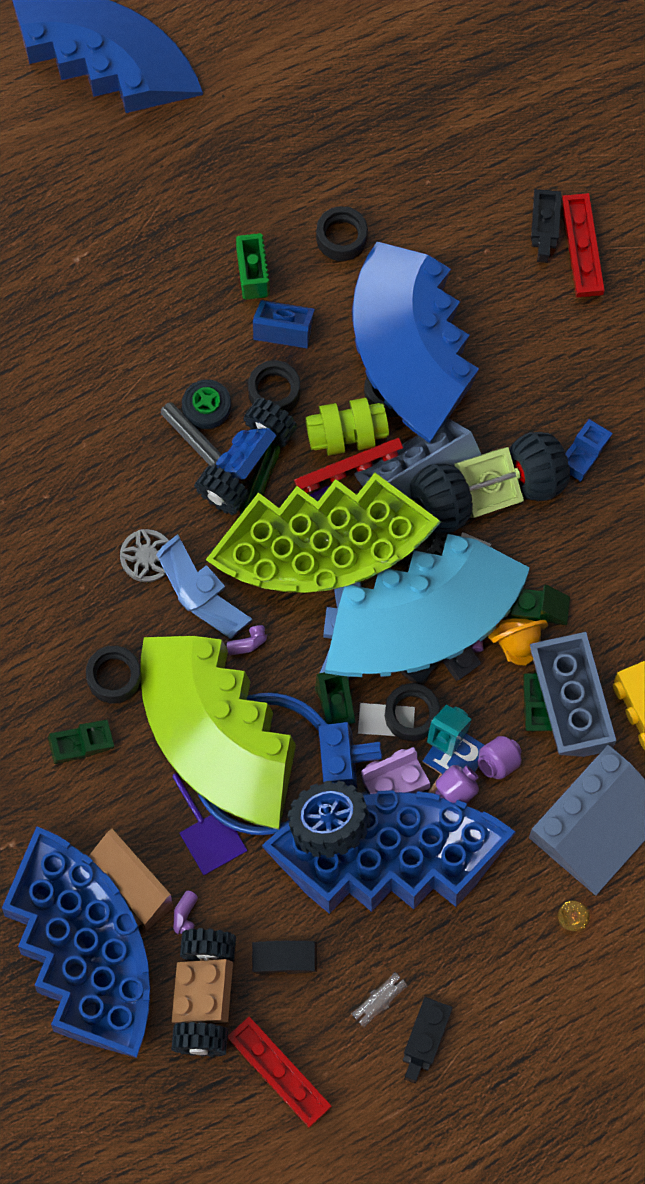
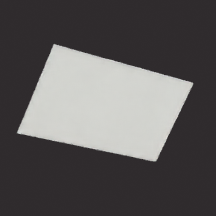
[358,703,415,736]

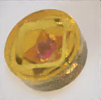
[558,901,590,932]

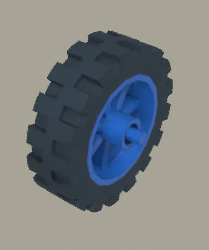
[288,781,370,858]

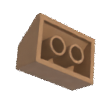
[88,829,173,931]

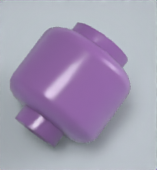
[478,736,522,779]
[435,765,479,803]

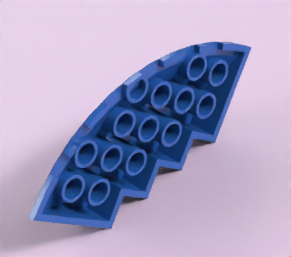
[12,0,203,113]
[352,242,479,443]
[262,790,515,914]
[2,826,150,1058]

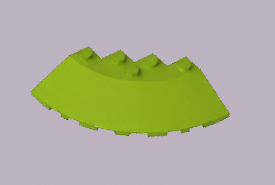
[206,472,441,593]
[141,636,296,830]

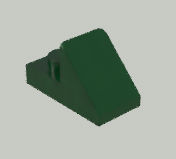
[510,584,570,625]
[315,672,355,724]

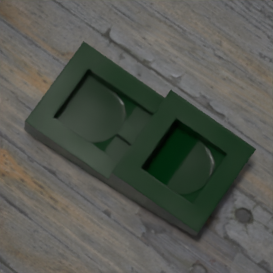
[523,673,552,731]
[48,720,114,764]

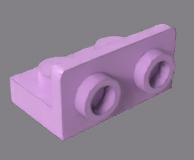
[361,747,430,794]

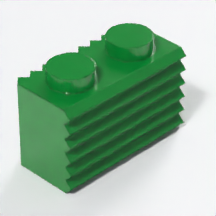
[236,233,270,300]

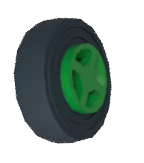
[182,380,231,429]

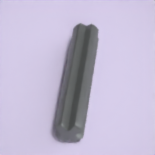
[161,402,222,467]

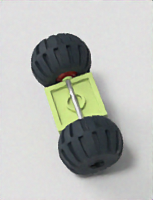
[410,432,570,533]

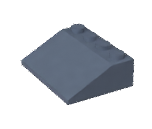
[529,745,645,896]

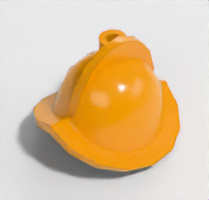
[488,618,548,665]

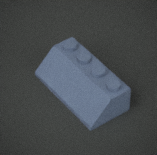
[354,418,481,500]
[530,632,616,757]

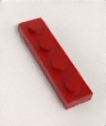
[561,193,604,298]
[293,438,403,493]
[228,1016,332,1129]

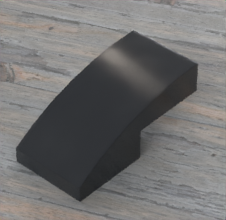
[252,941,317,974]

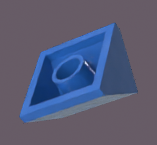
[253,300,315,348]

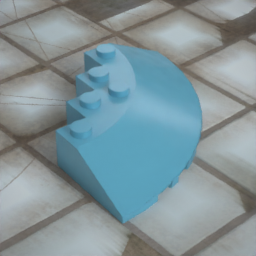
[325,534,529,677]

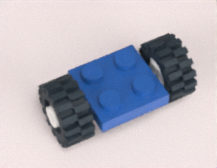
[194,398,298,515]

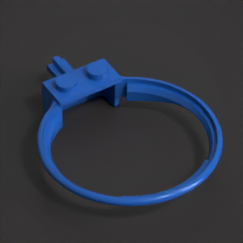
[198,693,382,835]

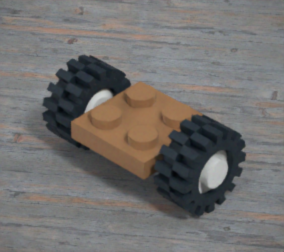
[171,928,236,1057]

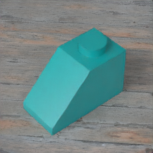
[427,704,472,757]

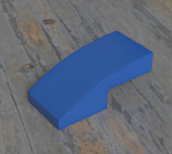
[565,419,613,481]

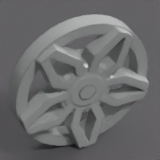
[120,529,169,582]

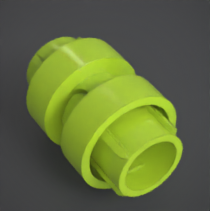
[305,398,389,456]

